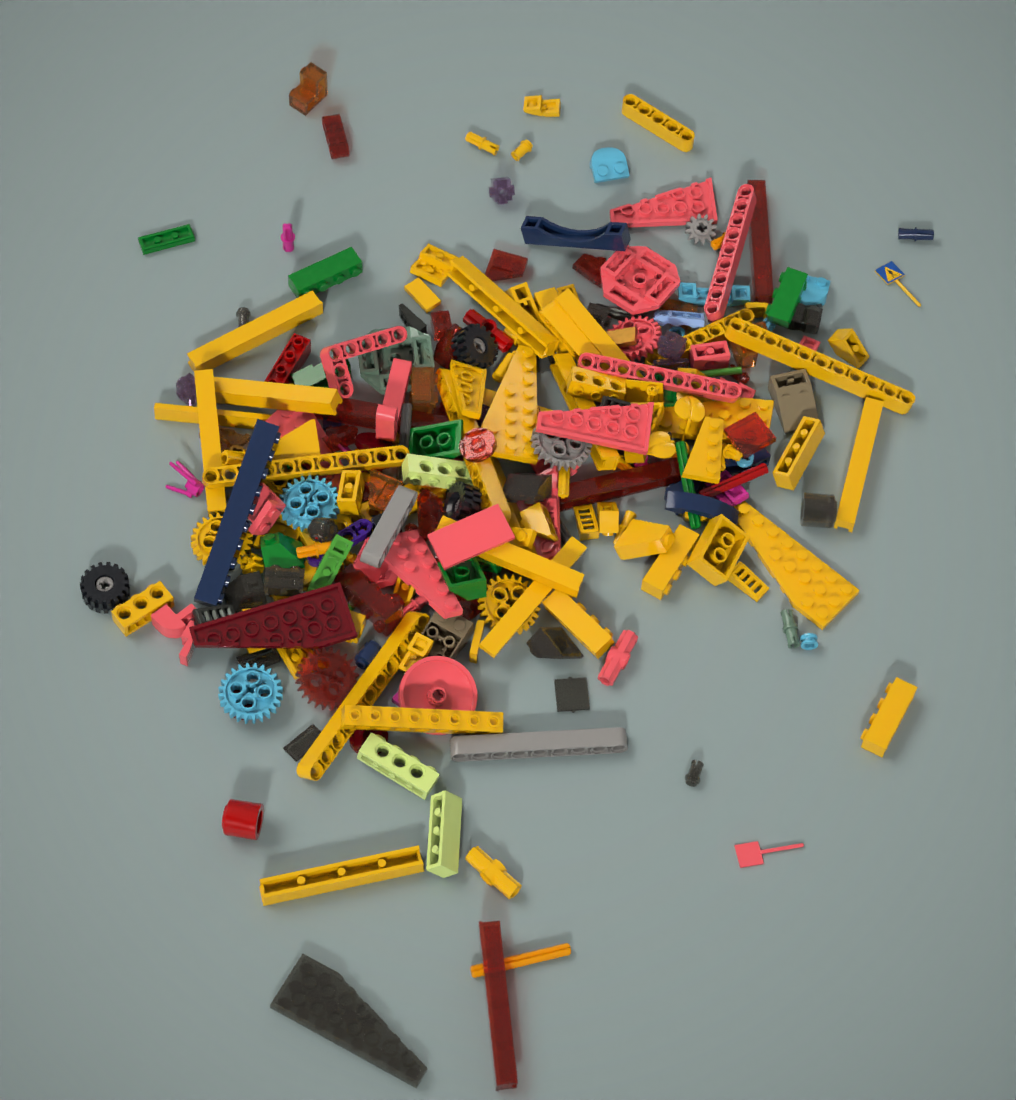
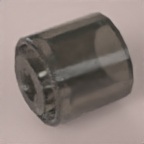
[800,492,837,528]

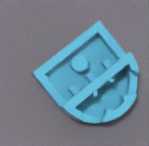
[590,147,630,183]
[798,276,831,308]

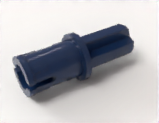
[898,227,934,241]

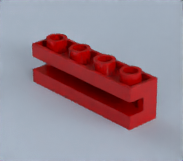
[264,333,311,384]

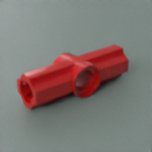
[463,309,514,353]

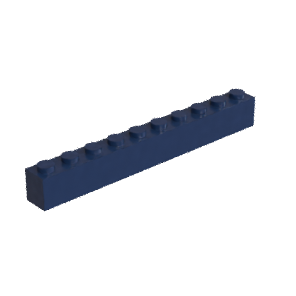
[194,419,281,607]

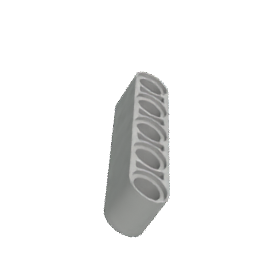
[360,485,418,569]

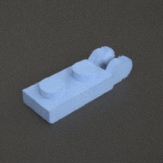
[653,310,705,328]

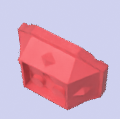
[600,245,681,315]

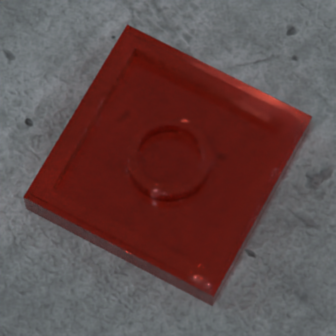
[724,412,776,459]

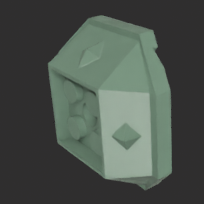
[358,326,435,395]

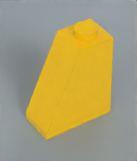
[272,419,320,460]
[614,519,676,560]

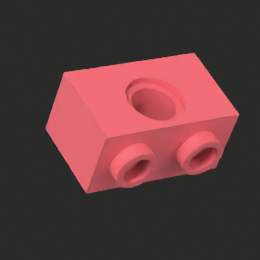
[688,340,730,371]

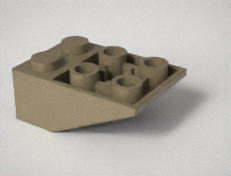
[768,369,819,433]
[421,611,475,659]

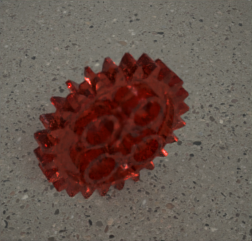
[295,647,359,711]

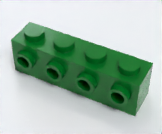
[288,247,363,298]

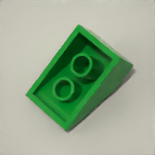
[409,419,463,459]

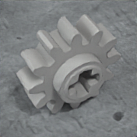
[685,213,717,246]

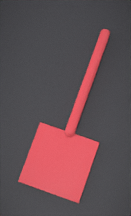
[734,841,804,868]

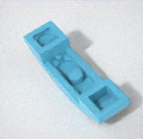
[678,282,751,307]

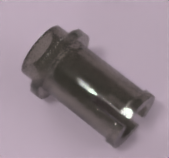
[236,307,251,327]
[685,760,704,787]

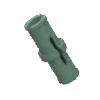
[780,609,800,648]

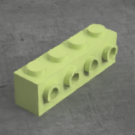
[426,790,462,878]

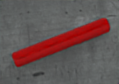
[698,463,769,497]

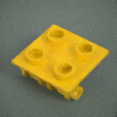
[626,379,664,402]

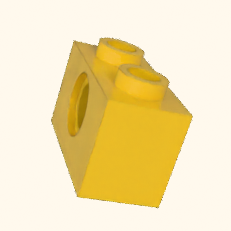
[337,470,365,515]

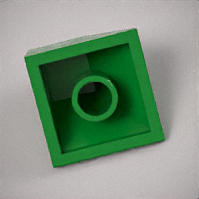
[260,532,305,577]
[437,556,487,601]

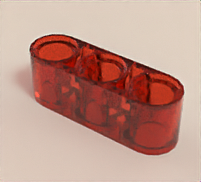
[322,114,350,159]
[417,489,443,541]

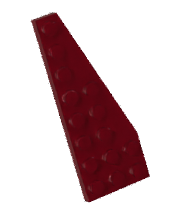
[189,582,358,649]

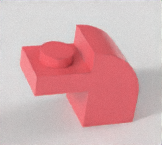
[151,603,196,638]

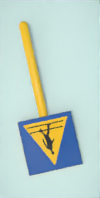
[875,261,921,307]

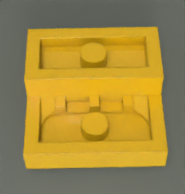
[410,243,459,287]

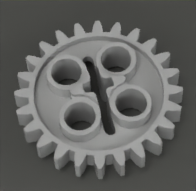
[530,427,592,471]

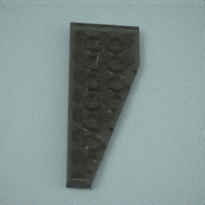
[270,954,427,1089]

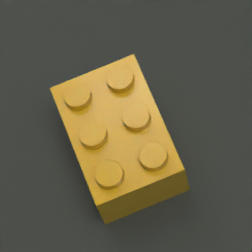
[686,514,750,586]

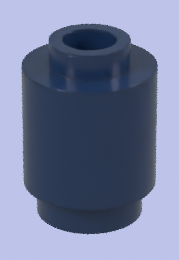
[354,640,381,669]

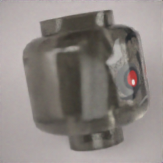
[308,517,338,542]

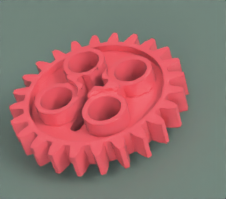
[607,315,663,362]

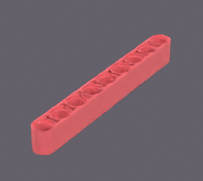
[704,184,757,324]
[577,353,742,403]

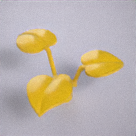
[646,396,726,471]

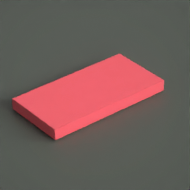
[427,504,515,570]

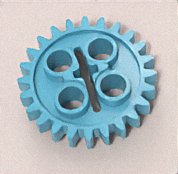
[279,475,340,533]
[218,663,283,724]

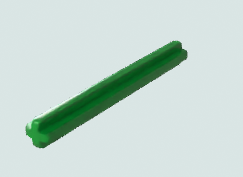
[675,441,701,529]

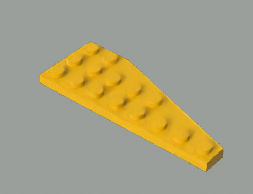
[481,345,538,465]
[734,501,860,630]

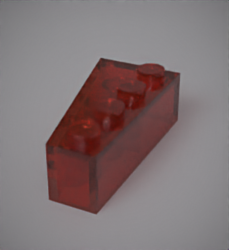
[334,563,403,637]

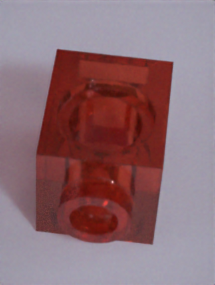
[431,310,453,341]

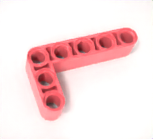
[320,326,407,399]
[376,358,412,442]

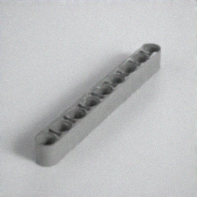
[449,727,628,762]

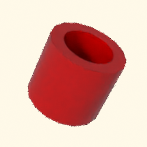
[222,799,264,840]

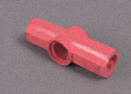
[598,630,638,686]

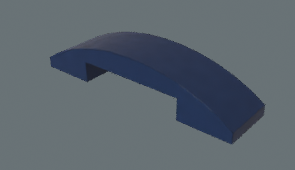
[665,491,739,526]

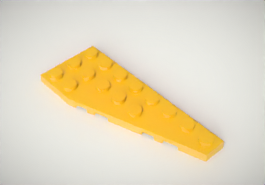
[657,397,774,447]

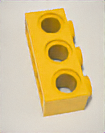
[566,366,626,402]
[111,581,175,637]

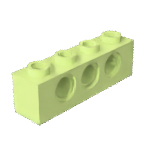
[401,453,474,490]
[357,732,440,800]

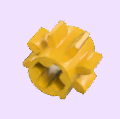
[240,553,265,578]

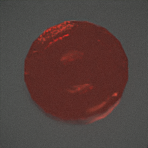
[459,427,497,463]

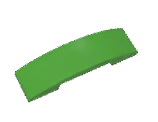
[306,534,354,592]

